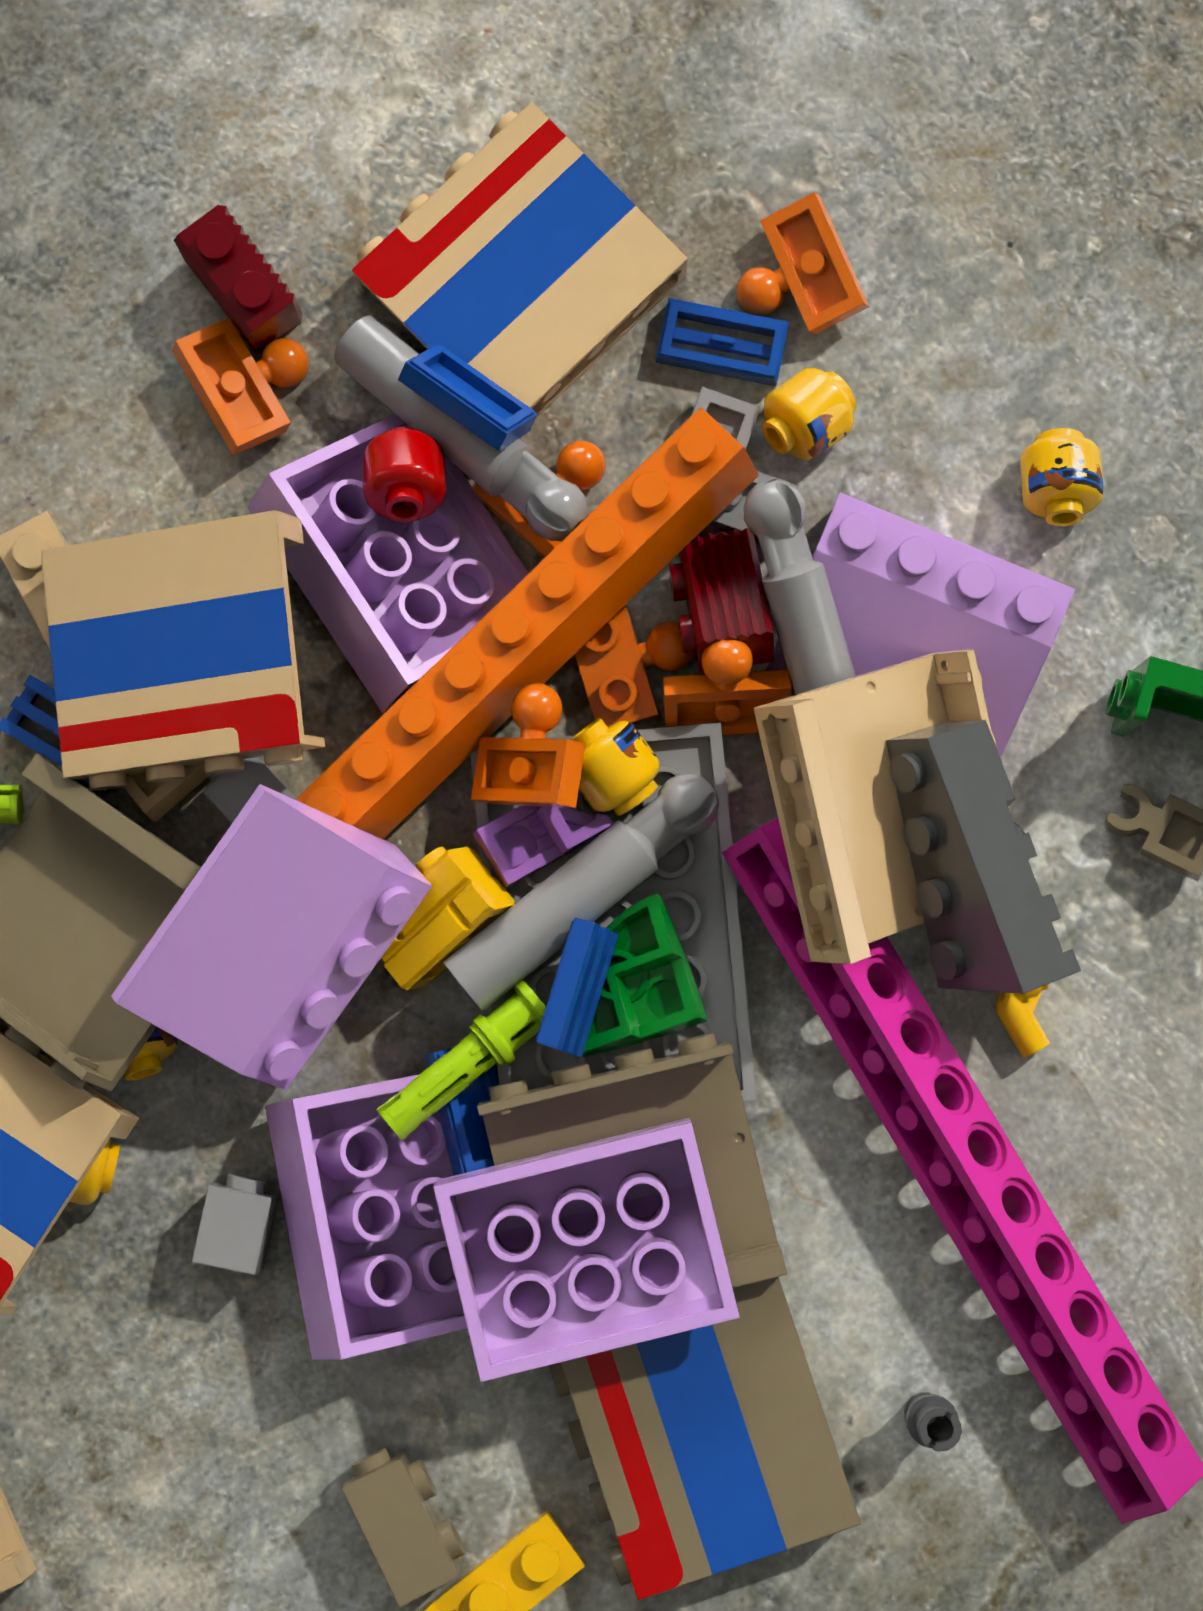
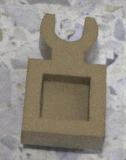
[1106,784,1203,882]

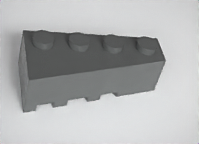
[886,720,1081,994]

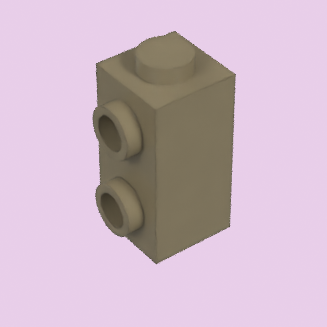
[342,1447,466,1608]

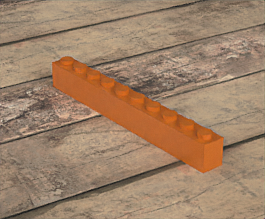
[295,407,759,839]

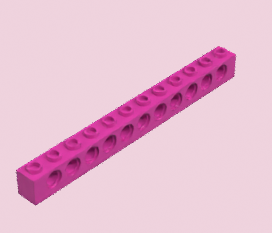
[722,818,1203,1524]

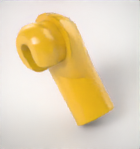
[995,984,1050,1059]

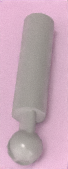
[334,315,589,542]
[744,479,856,695]
[443,774,719,1011]

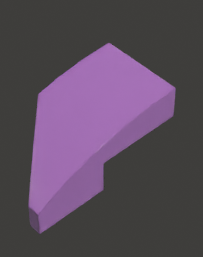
[473,806,613,889]

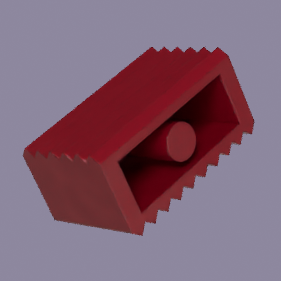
[174,205,303,354]
[669,528,774,673]

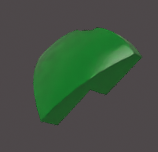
[574,893,708,1057]

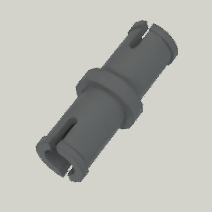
[904,1392,962,1452]

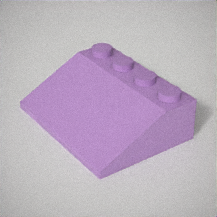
[247,415,529,713]
[765,492,1075,759]
[111,784,433,1090]
[265,1074,467,1360]
[433,1117,740,1382]

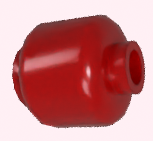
[363,427,446,523]

